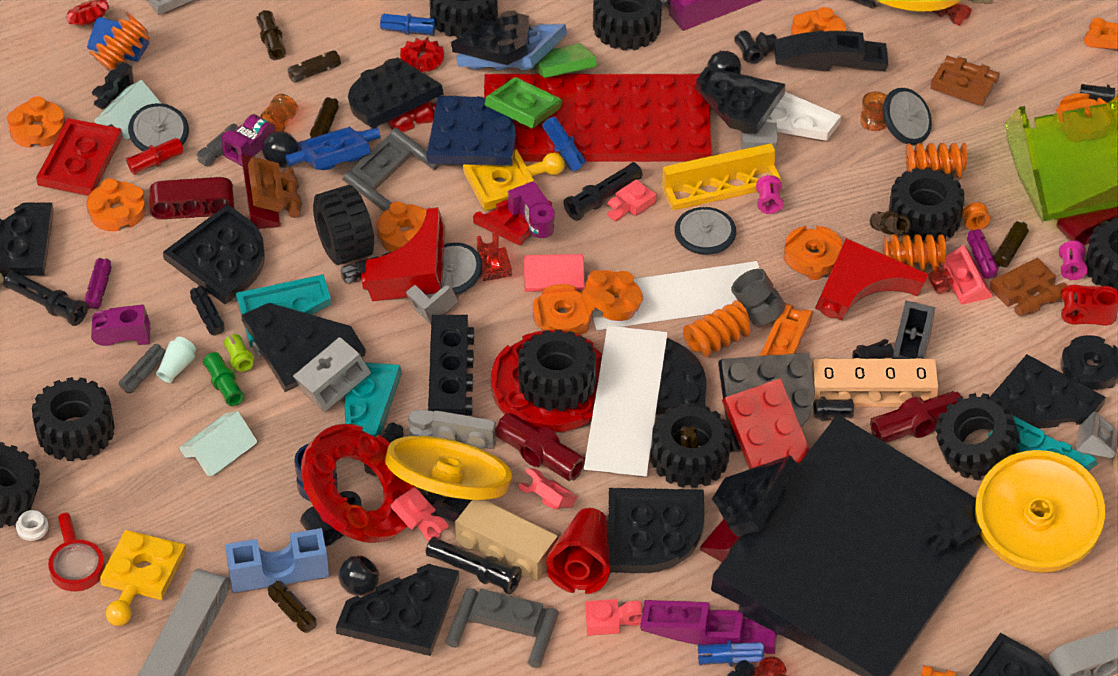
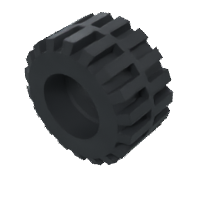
[429,0,498,38]
[593,0,662,50]
[889,167,965,242]
[313,184,374,265]
[1085,218,1118,291]
[518,329,596,411]
[32,377,115,461]
[936,393,1020,480]
[651,403,731,488]
[0,442,40,528]

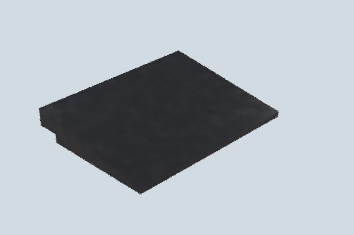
[711,414,984,676]

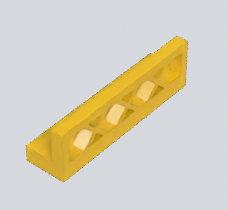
[662,143,782,211]

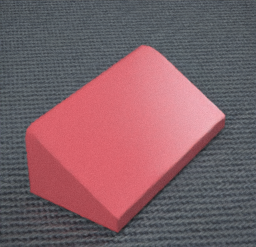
[940,245,993,304]
[524,254,584,292]

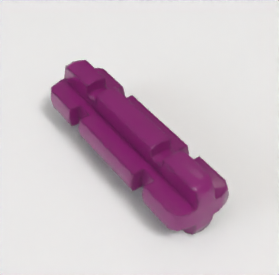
[967,229,999,279]
[84,258,112,309]

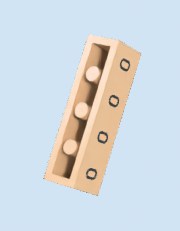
[812,358,938,407]

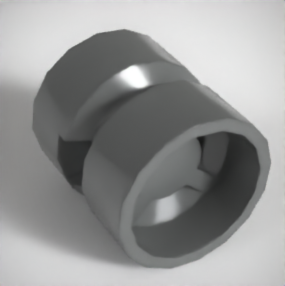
[731,268,785,326]

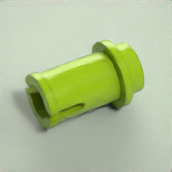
[224,334,254,372]

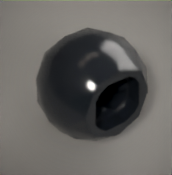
[707,50,742,74]
[262,131,298,167]
[338,555,380,596]

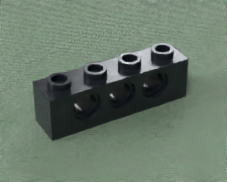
[428,315,474,416]

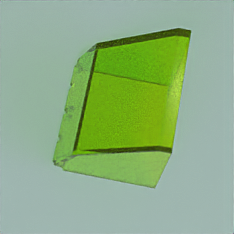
[1005,95,1118,223]

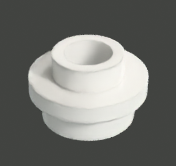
[16,510,49,541]

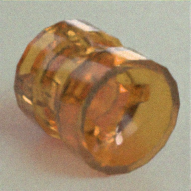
[860,91,887,131]
[260,94,298,132]

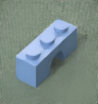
[225,528,329,593]

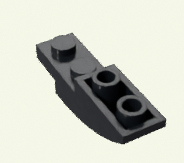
[774,31,889,71]

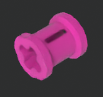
[756,175,783,214]
[1059,241,1087,280]

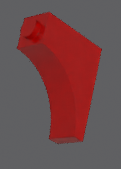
[361,207,445,302]
[815,238,928,320]

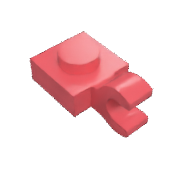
[607,180,657,221]
[518,469,578,510]
[390,487,448,541]
[585,599,642,636]

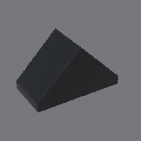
[892,300,936,359]

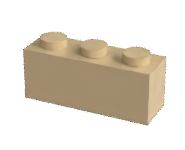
[455,500,558,582]

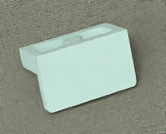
[94,80,162,140]
[179,411,257,476]

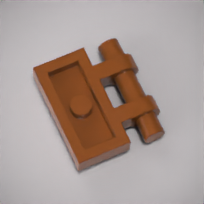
[930,55,1000,106]
[248,156,302,218]
[990,258,1067,316]

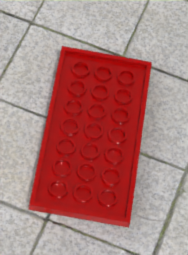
[484,74,712,162]

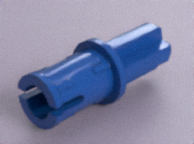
[380,13,436,36]
[543,117,586,171]
[698,640,764,667]

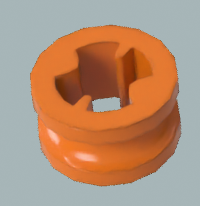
[962,202,991,231]

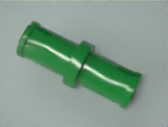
[203,352,245,407]

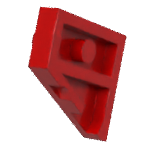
[473,200,552,246]

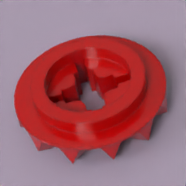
[66,0,109,26]
[400,37,444,72]

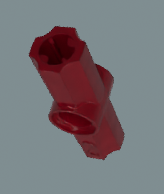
[870,391,961,443]
[495,413,585,481]

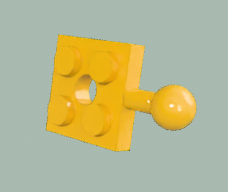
[463,149,565,211]
[100,530,186,626]

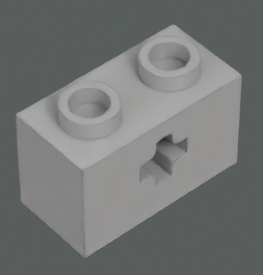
[293,337,371,412]

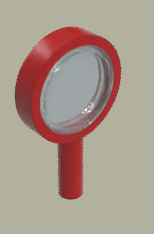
[48,513,105,592]

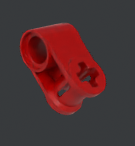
[1061,284,1118,326]

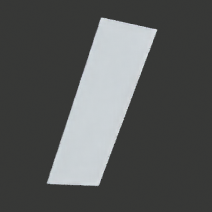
[593,261,760,330]
[584,326,667,477]

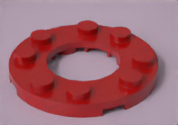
[491,330,602,432]
[301,424,416,543]

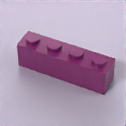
[669,0,762,31]

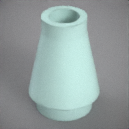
[156,337,197,383]

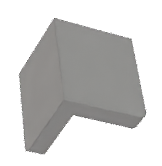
[741,122,777,150]
[406,284,458,324]

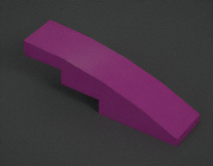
[640,600,778,654]

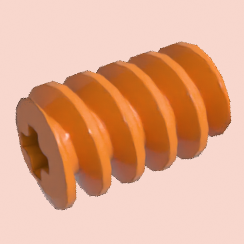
[89,12,150,71]
[905,143,967,179]
[883,234,946,272]
[683,300,751,357]

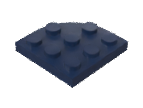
[426,96,516,166]

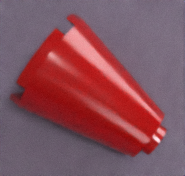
[546,508,610,594]

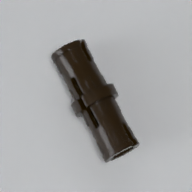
[256,10,286,60]
[870,211,910,235]

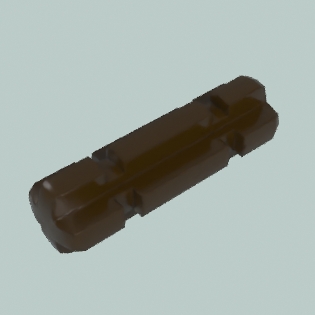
[287,50,341,82]
[310,97,339,139]
[993,221,1029,267]
[680,426,698,448]
[268,581,317,633]

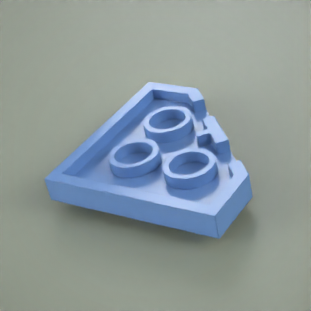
[456,24,567,70]

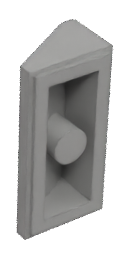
[1076,412,1118,458]

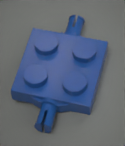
[285,127,381,170]

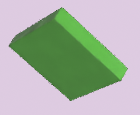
[534,43,597,78]
[484,77,562,129]

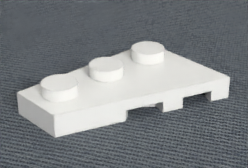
[766,92,841,141]

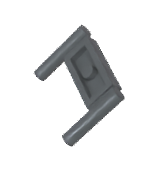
[342,128,439,211]
[446,588,559,668]

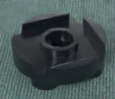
[1060,335,1118,390]

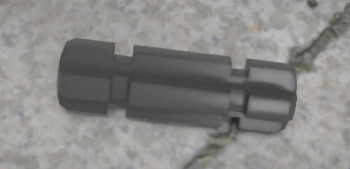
[197,123,239,166]
[119,344,166,393]

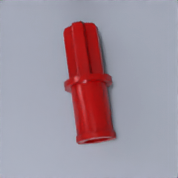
[126,138,184,175]

